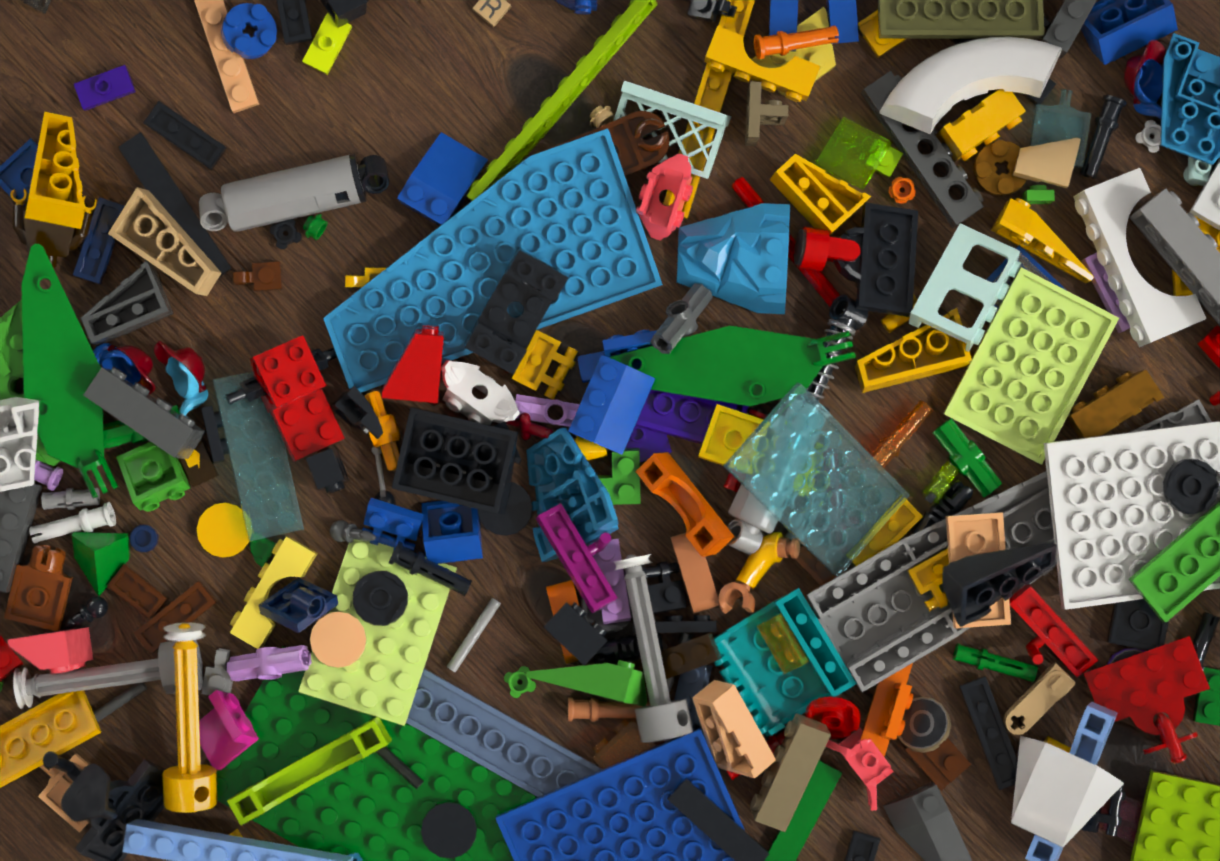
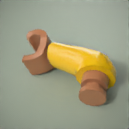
[719,532,800,614]

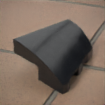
[330,386,383,439]

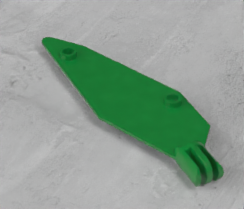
[22,244,118,499]
[597,326,856,406]

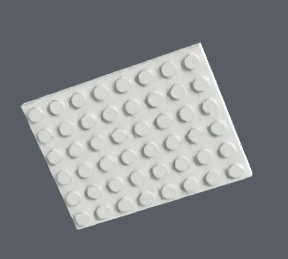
[1044,421,1220,610]

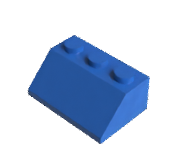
[1081,0,1178,65]
[568,355,655,455]

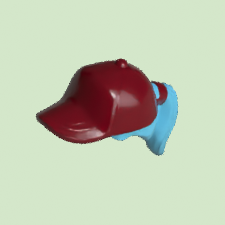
[154,341,208,415]

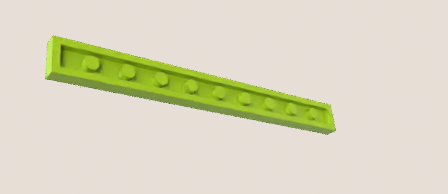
[466,0,658,201]

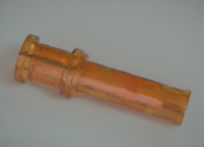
[863,400,933,475]

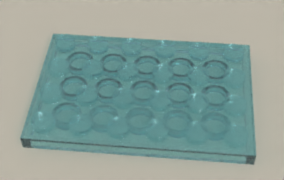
[723,383,910,577]

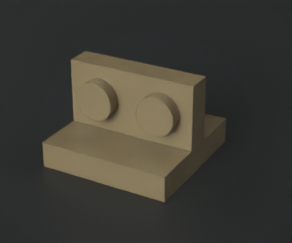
[745,82,788,146]

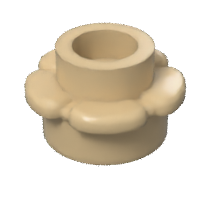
[590,106,615,128]

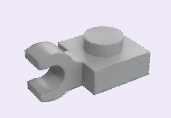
[201,648,233,695]

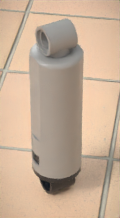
[199,153,389,232]

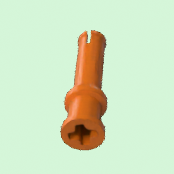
[754,25,839,60]

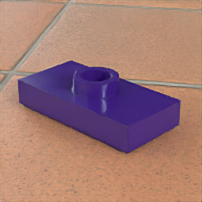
[74,65,136,111]

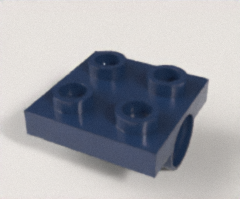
[258,577,338,633]

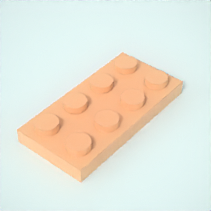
[946,513,1011,628]

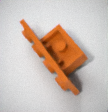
[860,663,913,757]

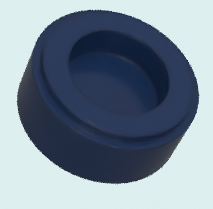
[129,525,159,552]

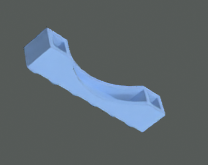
[1025,702,1118,861]

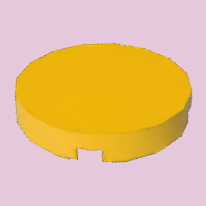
[197,503,253,558]

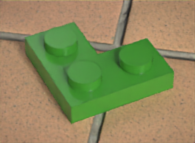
[598,448,641,505]

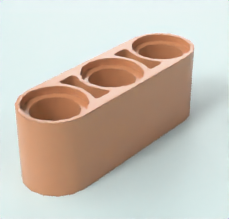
[670,533,720,614]

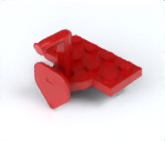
[1084,636,1210,763]

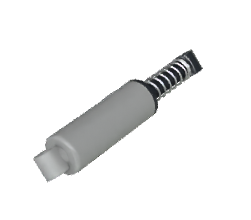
[727,294,868,555]

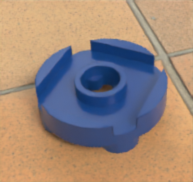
[221,3,277,59]

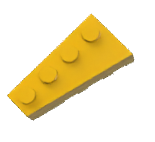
[25,111,85,229]
[855,308,972,393]

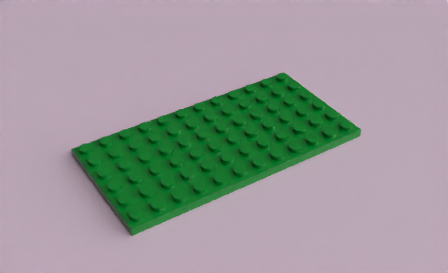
[216,646,538,861]

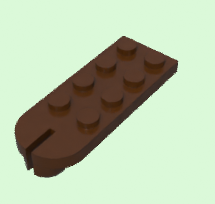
[524,111,669,176]

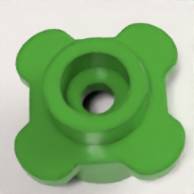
[504,666,536,698]

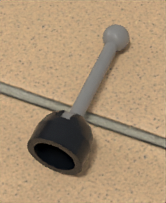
[372,446,396,505]

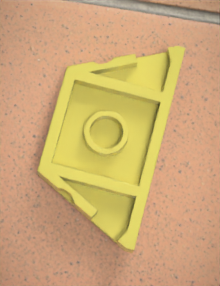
[751,7,836,96]

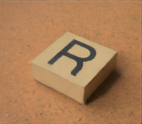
[472,0,511,27]

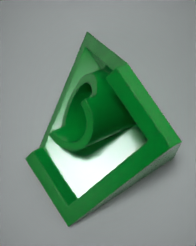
[72,532,130,597]

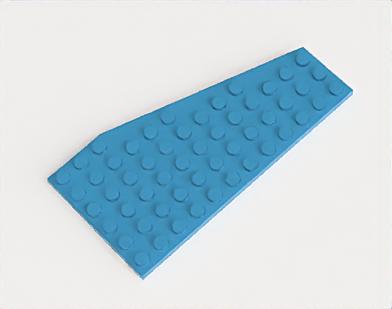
[323,128,663,392]

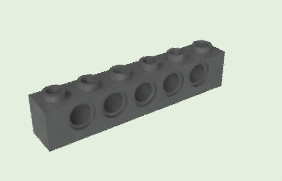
[861,71,984,228]

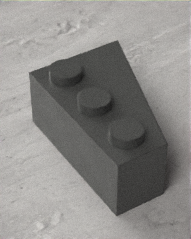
[81,260,174,346]

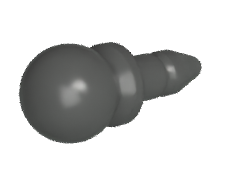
[330,520,376,543]

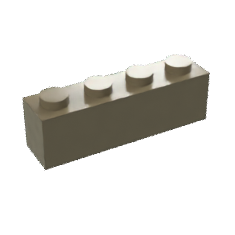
[750,713,831,832]

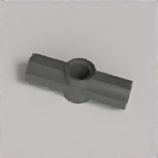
[651,283,713,354]

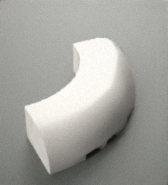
[879,37,1062,134]

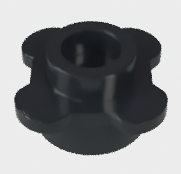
[270,219,302,249]

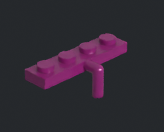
[536,503,617,613]

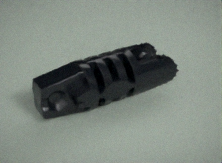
[913,480,974,533]
[593,633,663,664]

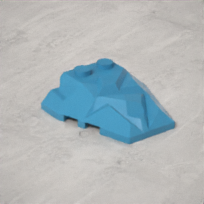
[677,203,790,314]
[526,428,618,562]

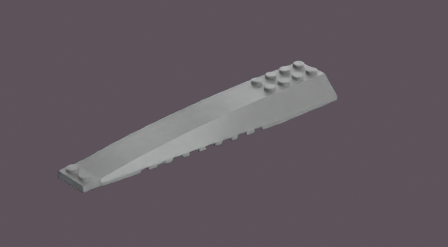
[807,399,1212,692]

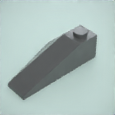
[883,782,972,861]

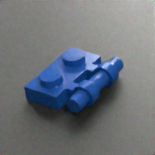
[362,498,424,551]

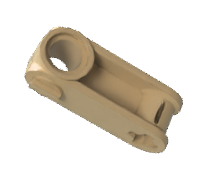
[1003,662,1076,735]

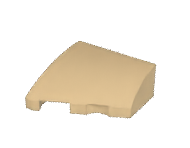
[1013,138,1081,188]

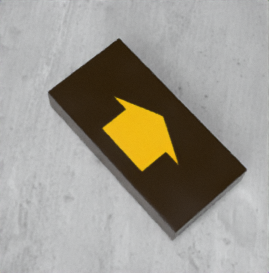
[179,439,219,487]

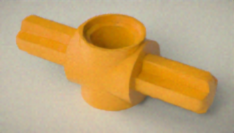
[364,391,401,471]

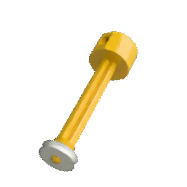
[163,622,217,813]

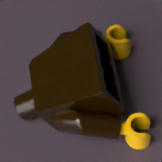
[10,189,98,268]

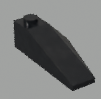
[942,542,1056,627]

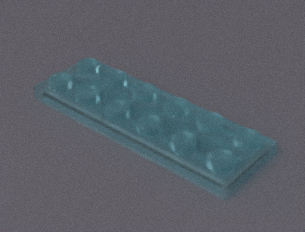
[212,371,304,542]

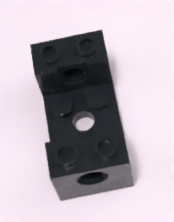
[464,247,569,375]

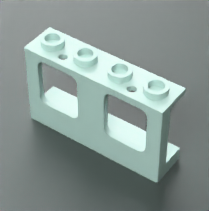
[909,223,1021,352]

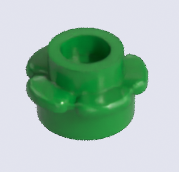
[303,214,328,240]

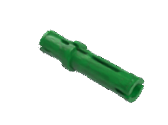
[953,643,1038,682]

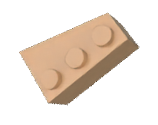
[692,680,776,778]

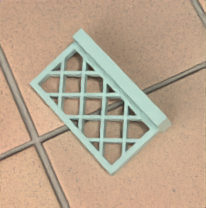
[613,81,731,179]

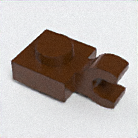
[233,261,283,292]

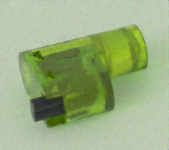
[921,461,959,504]

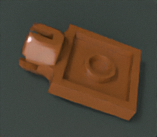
[4,545,73,632]

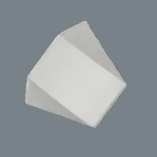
[0,397,39,492]
[1011,736,1124,847]

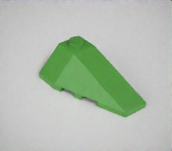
[526,660,647,706]

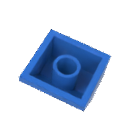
[422,501,483,564]

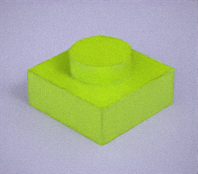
[865,140,903,179]

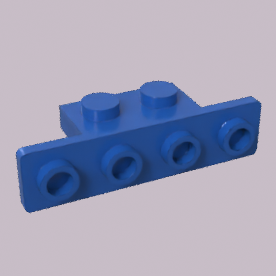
[577,330,684,383]

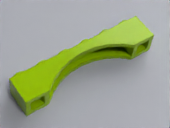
[227,716,392,825]

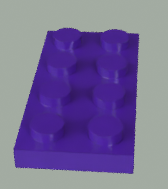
[635,390,749,444]

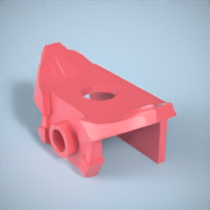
[636,153,693,241]
[826,728,893,811]

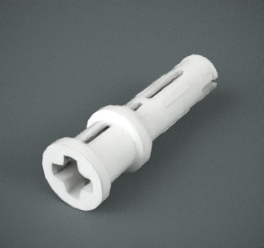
[29,502,116,544]

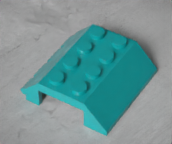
[714,588,857,737]

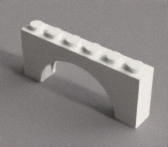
[1073,168,1206,347]

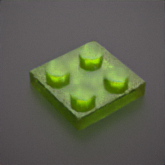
[815,117,891,190]

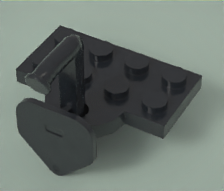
[43,751,166,861]

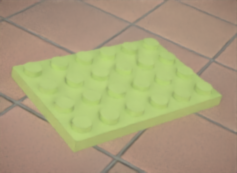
[943,267,1119,465]
[298,539,457,726]

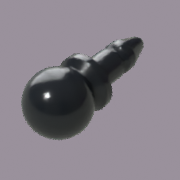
[61,596,108,631]

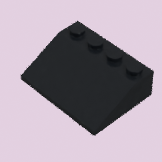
[392,407,518,514]

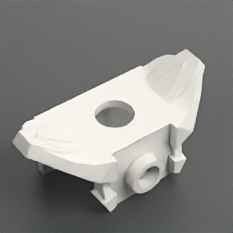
[441,360,520,426]

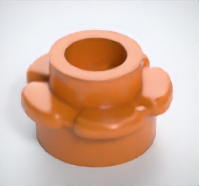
[889,177,916,204]

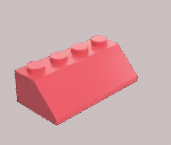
[8,627,93,674]

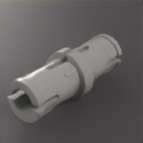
[41,488,100,510]

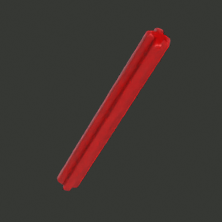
[732,177,840,307]

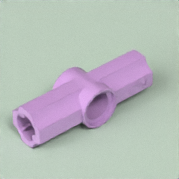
[515,394,580,427]
[227,645,312,681]

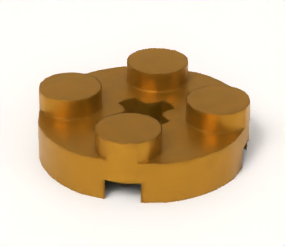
[974,140,1027,196]

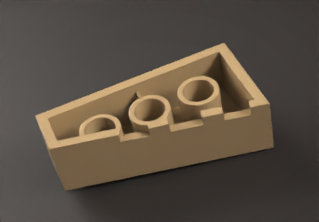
[108,187,221,296]

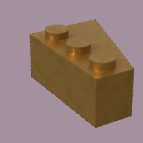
[1067,369,1165,439]

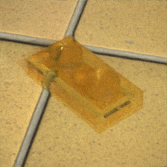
[757,613,809,674]

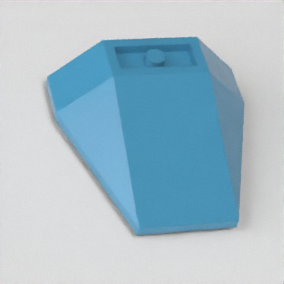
[1160,33,1220,165]

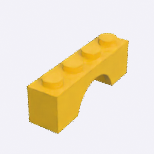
[704,26,820,102]

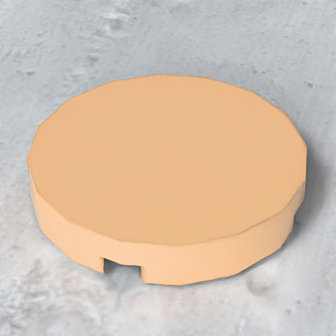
[310,612,366,668]

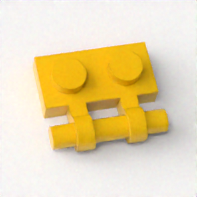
[512,330,578,400]
[906,548,949,612]

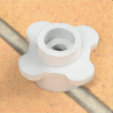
[1135,120,1161,153]

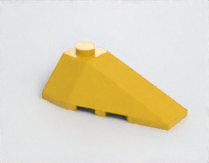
[991,198,1094,284]

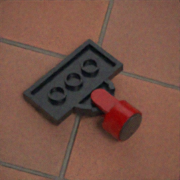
[794,202,918,317]

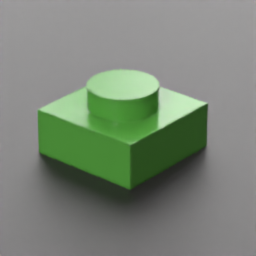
[1022,185,1055,204]

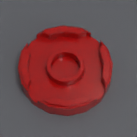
[805,696,861,739]

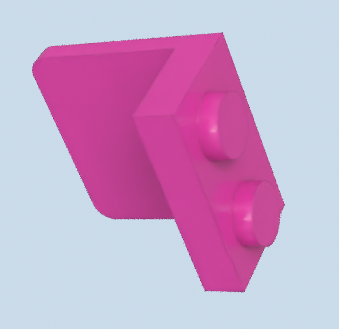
[199,690,259,770]

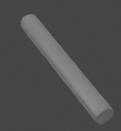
[446,598,501,673]

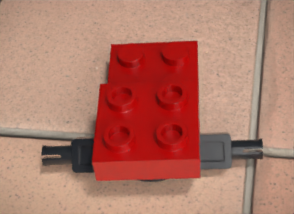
[225,335,345,462]

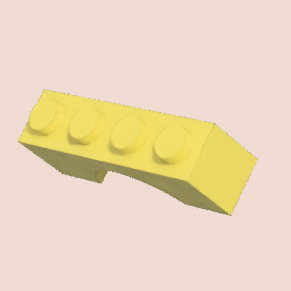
[230,537,318,649]

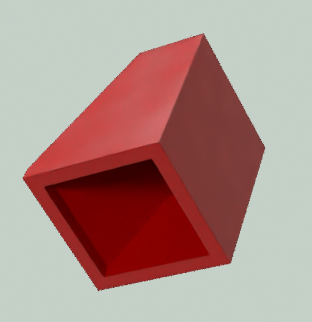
[381,325,444,403]

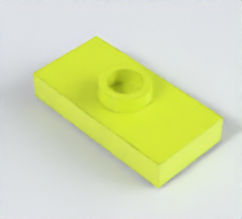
[302,13,352,75]

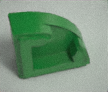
[250,531,276,567]

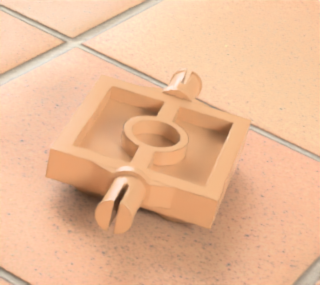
[38,753,89,833]

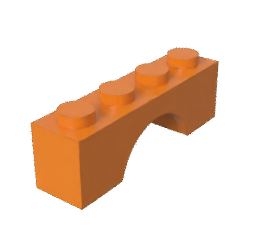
[635,452,735,557]

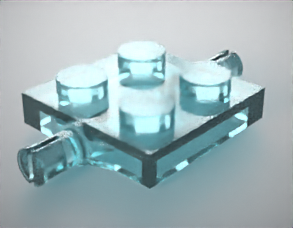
[1029,89,1092,168]

